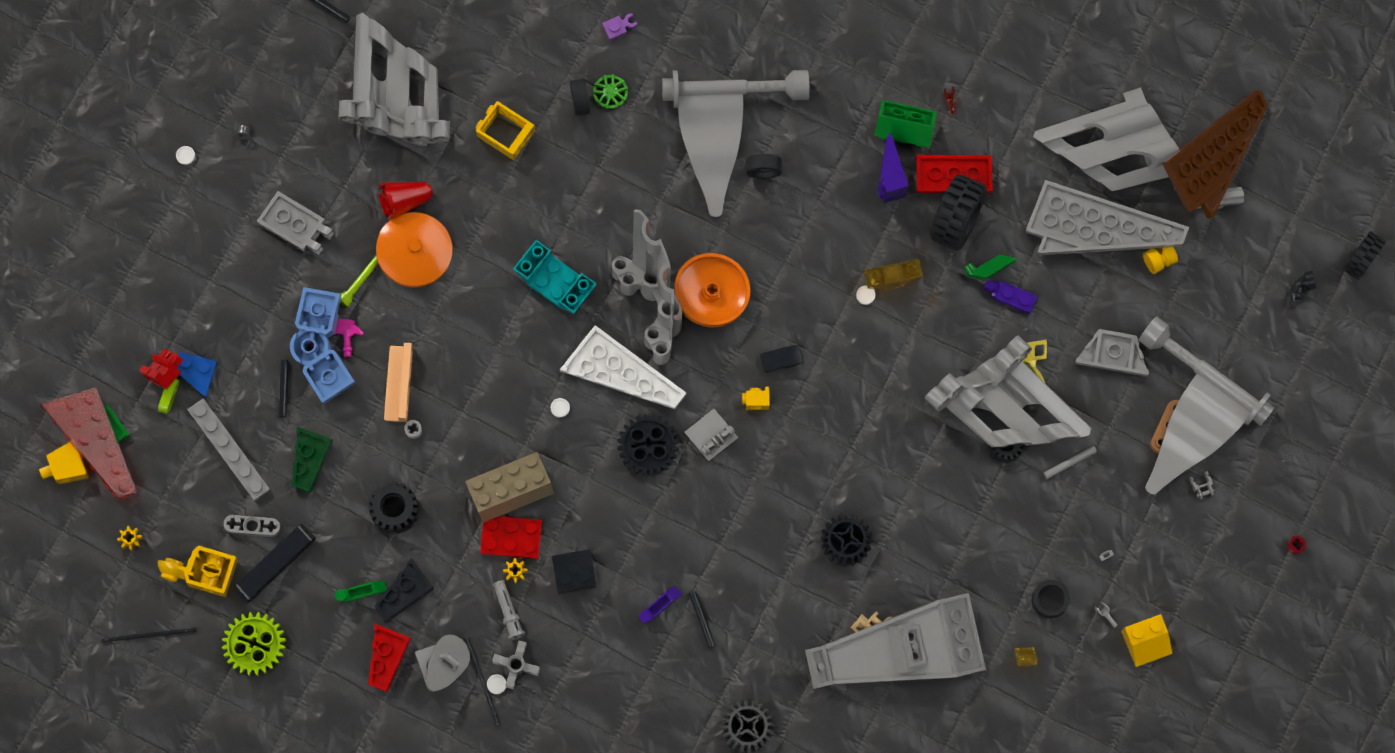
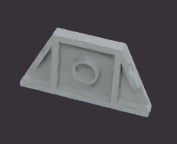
[1075,329,1149,377]

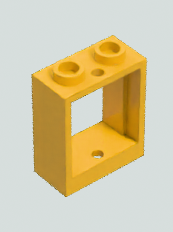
[475,101,535,160]

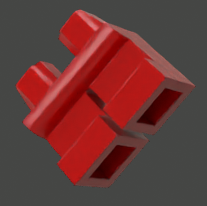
[139,349,184,390]

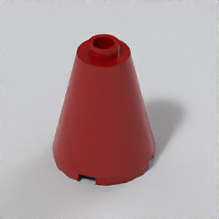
[378,182,433,220]

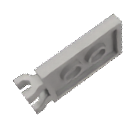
[257,191,334,256]

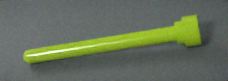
[340,256,378,308]

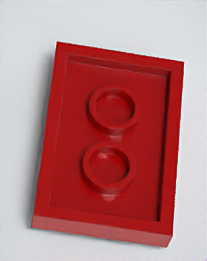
[480,516,542,559]

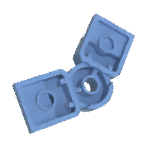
[290,287,356,404]

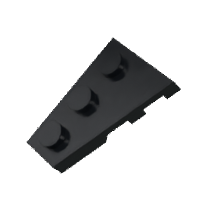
[374,558,434,623]

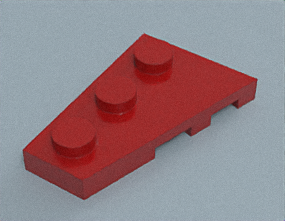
[368,624,411,693]

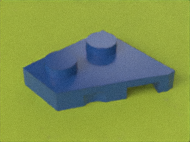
[178,352,218,398]

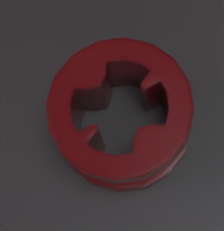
[1287,536,1306,555]

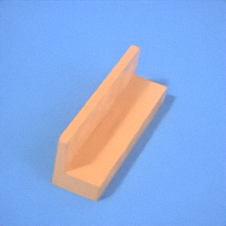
[384,343,413,422]

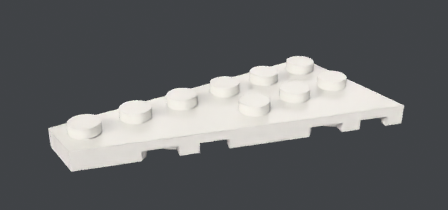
[560,326,686,409]

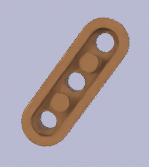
[1150,400,1179,454]

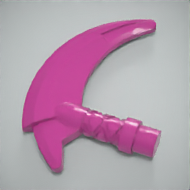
[310,319,363,358]

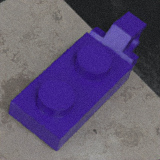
[984,280,1037,314]

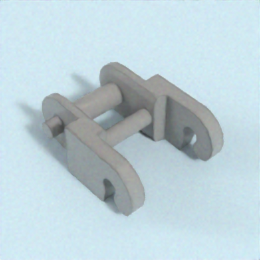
[1189,471,1215,500]

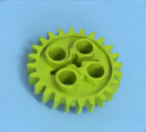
[222,612,286,676]

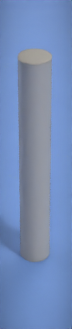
[1043,446,1097,479]

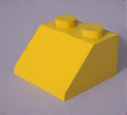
[1121,614,1172,667]

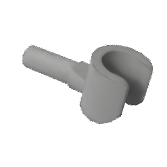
[1095,602,1117,628]

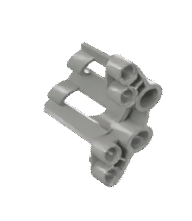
[338,13,450,146]
[1033,87,1179,191]
[612,209,682,365]
[925,335,1092,447]

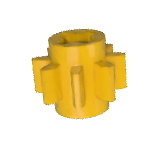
[117,526,143,551]
[503,558,528,584]

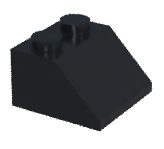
[552,549,596,594]

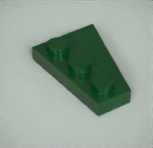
[292,427,333,493]

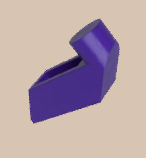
[639,586,682,624]

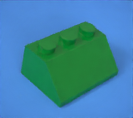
[874,100,937,147]

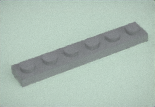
[187,399,271,501]

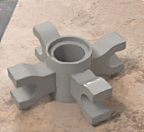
[492,641,540,690]

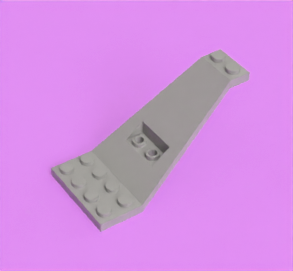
[805,593,986,689]

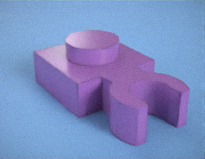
[602,13,637,41]

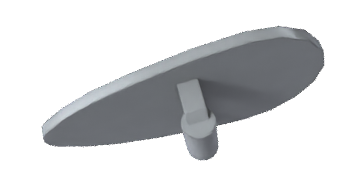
[427,634,470,692]

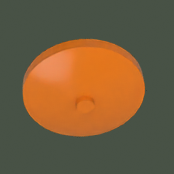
[376,212,453,288]
[674,253,750,327]

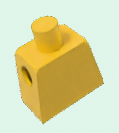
[39,440,89,484]

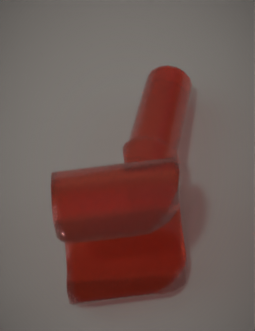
[944,86,955,114]

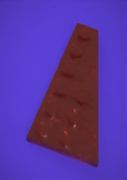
[40,387,137,500]

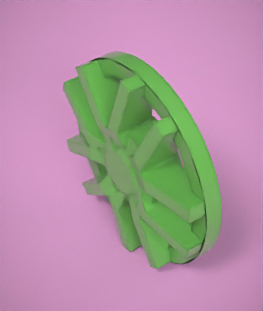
[593,74,628,109]

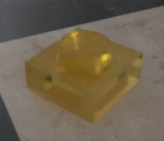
[1015,647,1037,666]

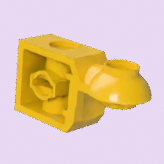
[158,546,238,597]

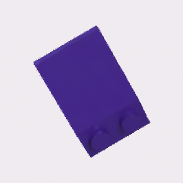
[876,134,909,203]

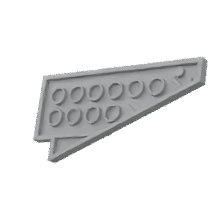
[1026,180,1189,255]

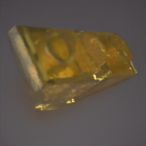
[863,259,924,290]

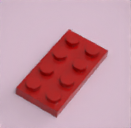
[916,155,993,193]

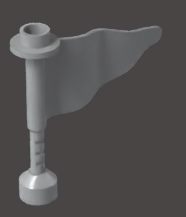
[662,70,809,218]
[1138,316,1275,495]

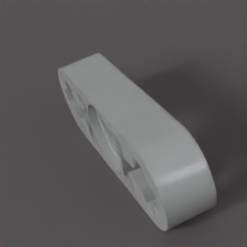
[224,515,281,537]

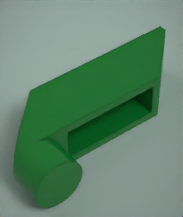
[963,254,1016,281]
[335,581,387,603]

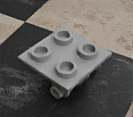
[684,409,738,461]

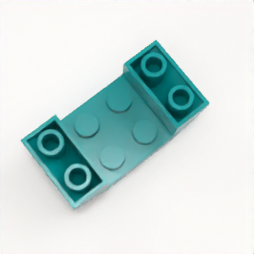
[513,240,597,314]

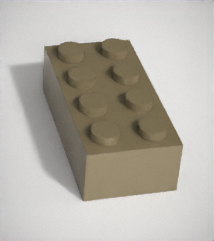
[465,452,554,523]

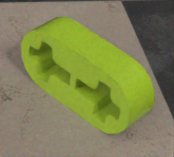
[158,379,179,414]

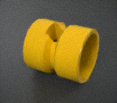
[1143,247,1178,274]

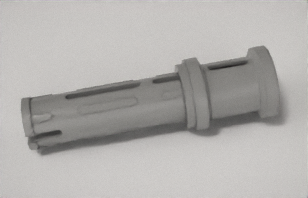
[493,580,525,640]

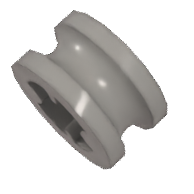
[404,420,422,439]

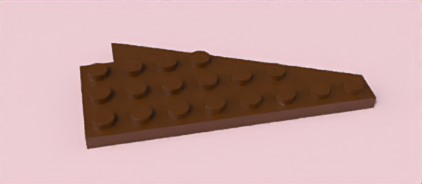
[1162,89,1268,218]

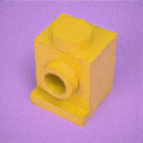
[742,387,770,410]

